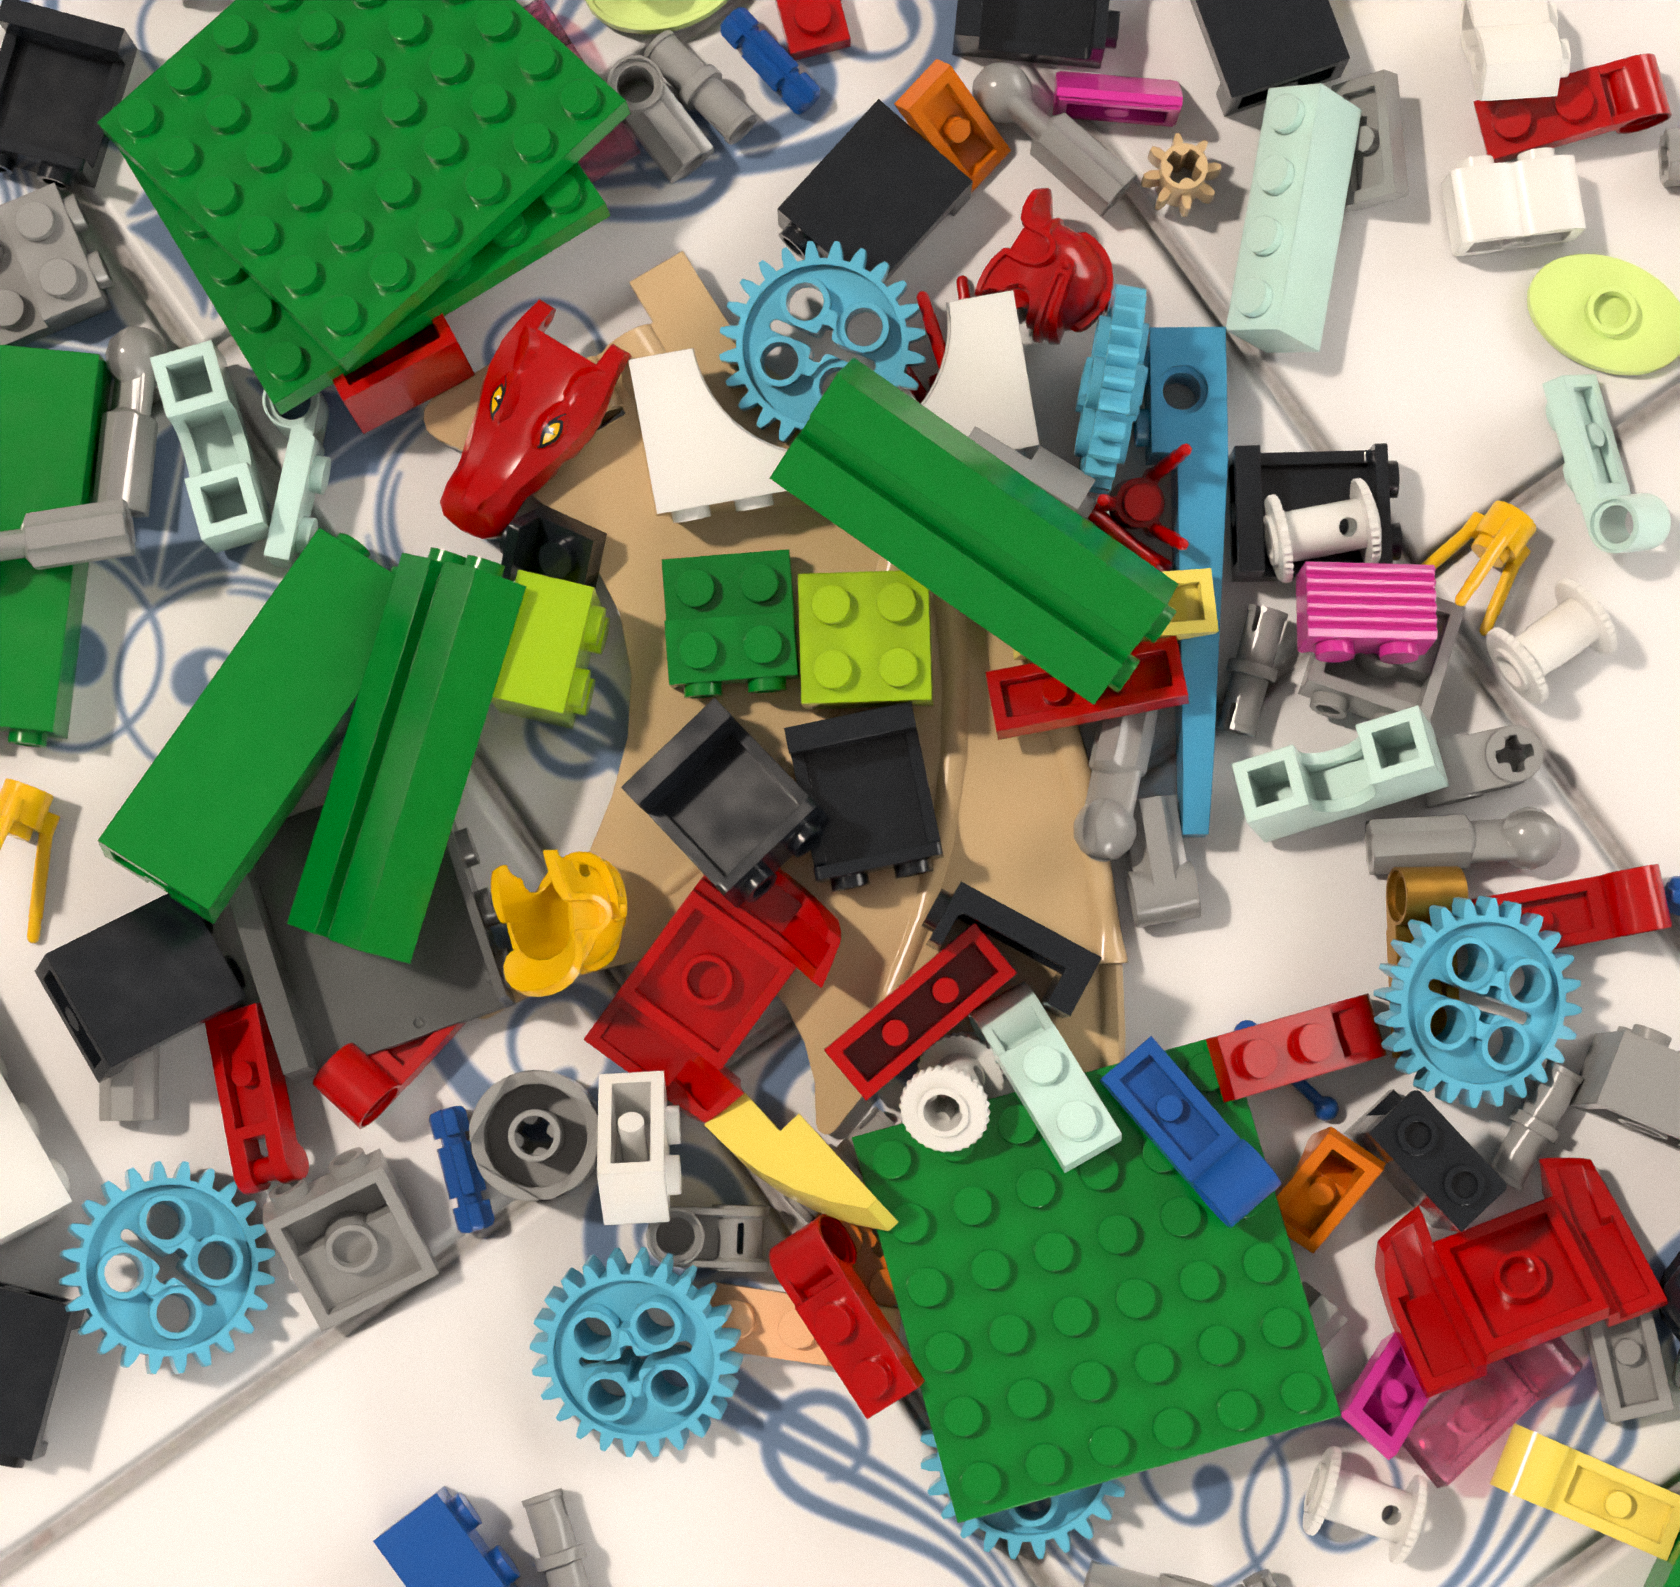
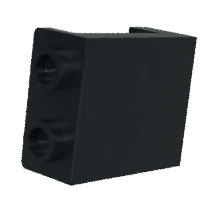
[0,0,137,191]
[952,0,1120,69]
[1190,0,1350,117]
[777,99,973,283]
[1227,443,1402,582]
[621,698,830,908]
[784,701,944,892]
[922,881,1102,1018]
[35,893,247,1083]
[1344,1089,1507,1232]
[0,1281,85,1468]

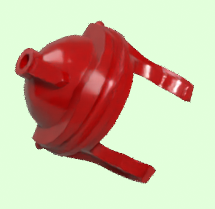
[974,188,1114,345]

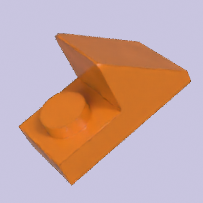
[894,59,1011,193]
[1275,1127,1386,1254]

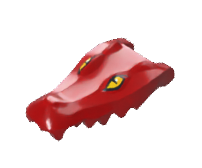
[440,299,632,539]

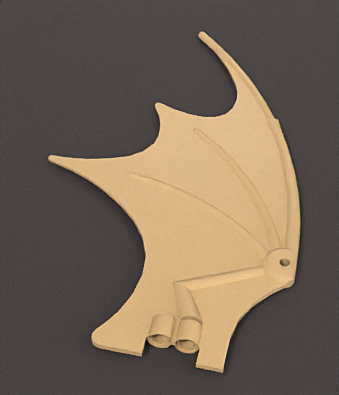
[423,251,1129,1135]

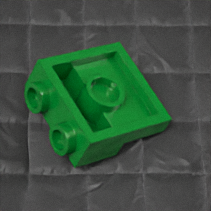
[661,549,800,699]

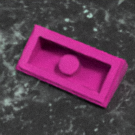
[1052,71,1183,127]

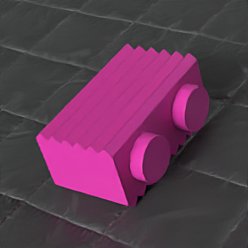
[1296,562,1438,664]

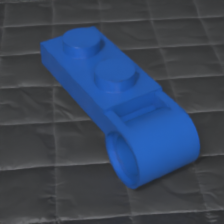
[1100,1036,1282,1228]

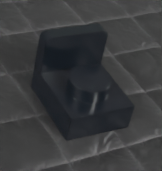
[500,505,607,589]

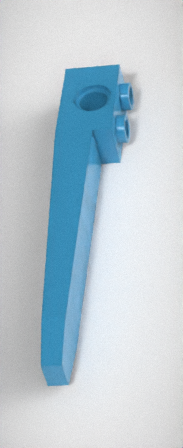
[1134,327,1228,838]

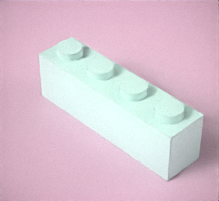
[1226,83,1362,353]

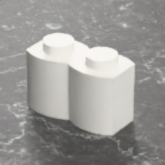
[1459,0,1571,101]
[1441,147,1586,256]

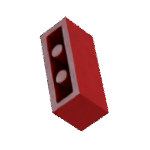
[824,923,1017,1101]

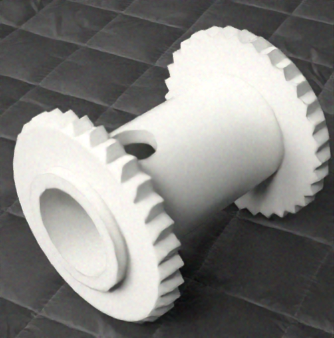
[1263,478,1382,583]
[1486,578,1618,704]
[899,1033,1006,1153]
[1303,1445,1428,1565]

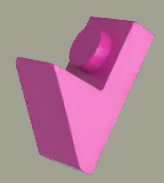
[1335,1331,1430,1460]

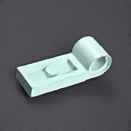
[1542,374,1671,554]
[262,390,331,569]
[968,981,1122,1173]

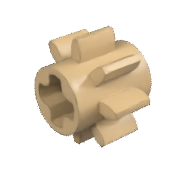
[1141,133,1222,217]

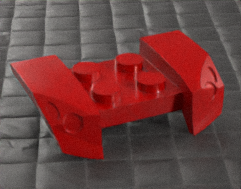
[583,868,841,1123]
[1375,1158,1668,1398]

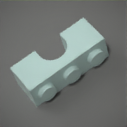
[150,340,271,553]
[1232,705,1449,842]

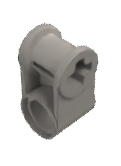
[1424,725,1544,808]
[646,1204,770,1272]

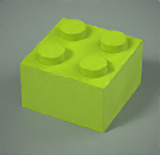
[491,570,610,729]
[798,570,933,710]

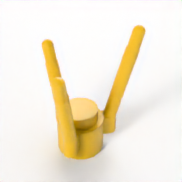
[1420,501,1536,636]
[0,778,60,944]

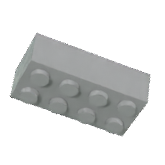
[1569,1024,1680,1151]

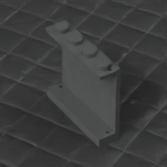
[229,805,516,1082]

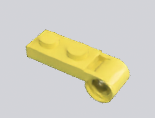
[1489,1423,1680,1561]

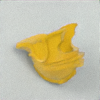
[491,849,627,997]

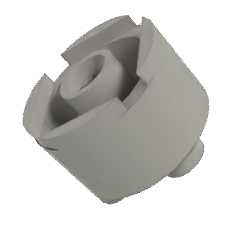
[469,1070,598,1201]

